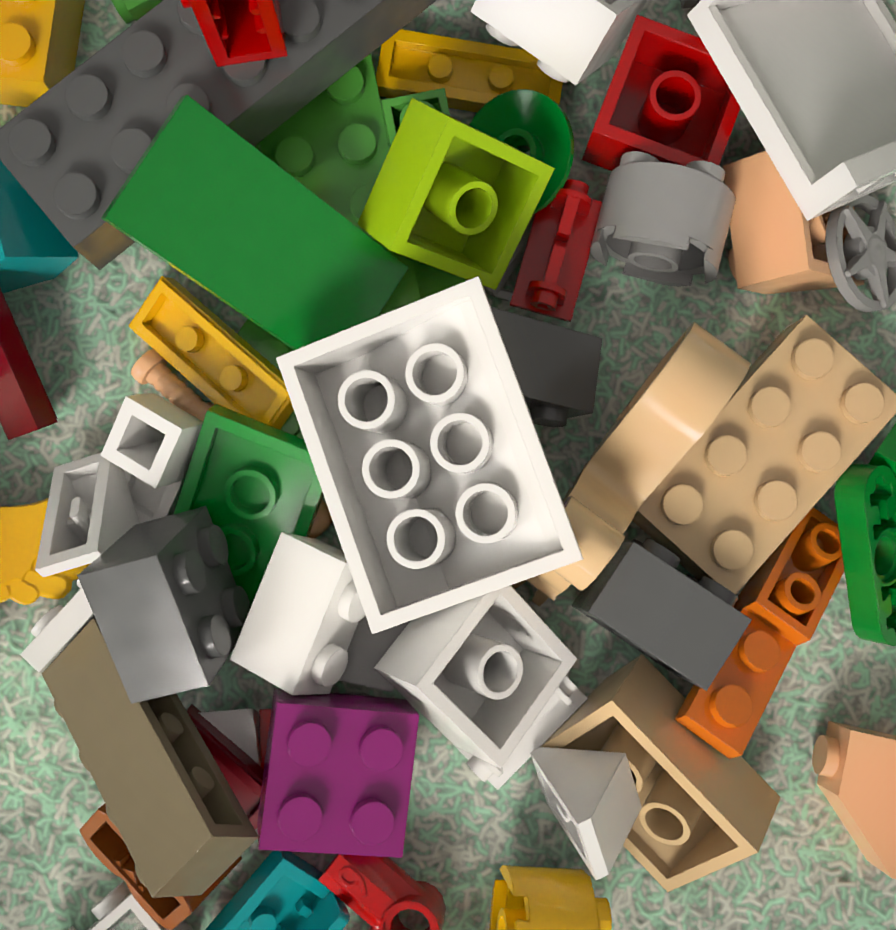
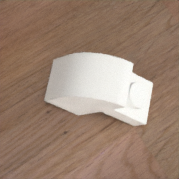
[100,393,203,523]

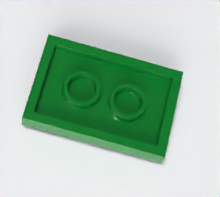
[174,404,324,606]

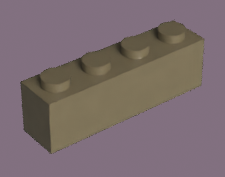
[42,618,259,898]

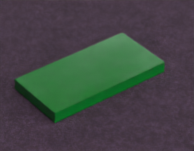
[101,94,409,350]

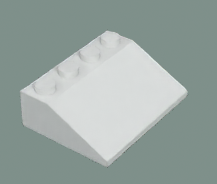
[276,276,584,634]

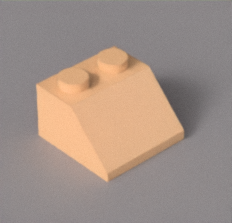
[723,150,864,294]

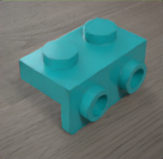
[205,850,350,930]

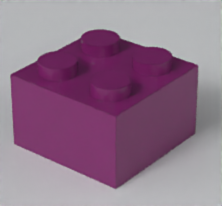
[257,688,419,858]

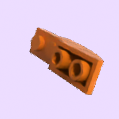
[674,507,844,759]

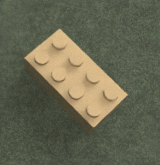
[632,315,896,595]

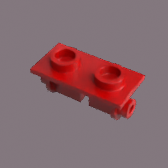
[510,179,602,322]

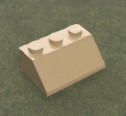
[541,654,781,892]

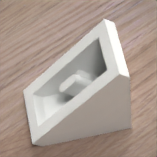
[35,452,140,577]
[530,747,642,880]

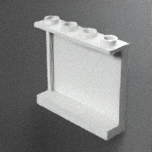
[687,0,896,221]

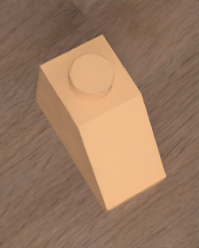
[812,721,896,879]

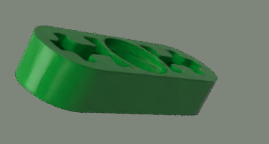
[834,463,896,646]

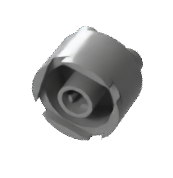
[590,151,736,286]

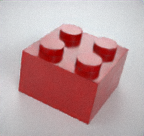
[582,15,741,171]

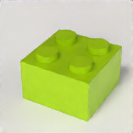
[357,98,555,290]

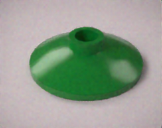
[469,89,574,215]

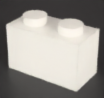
[230,532,365,695]

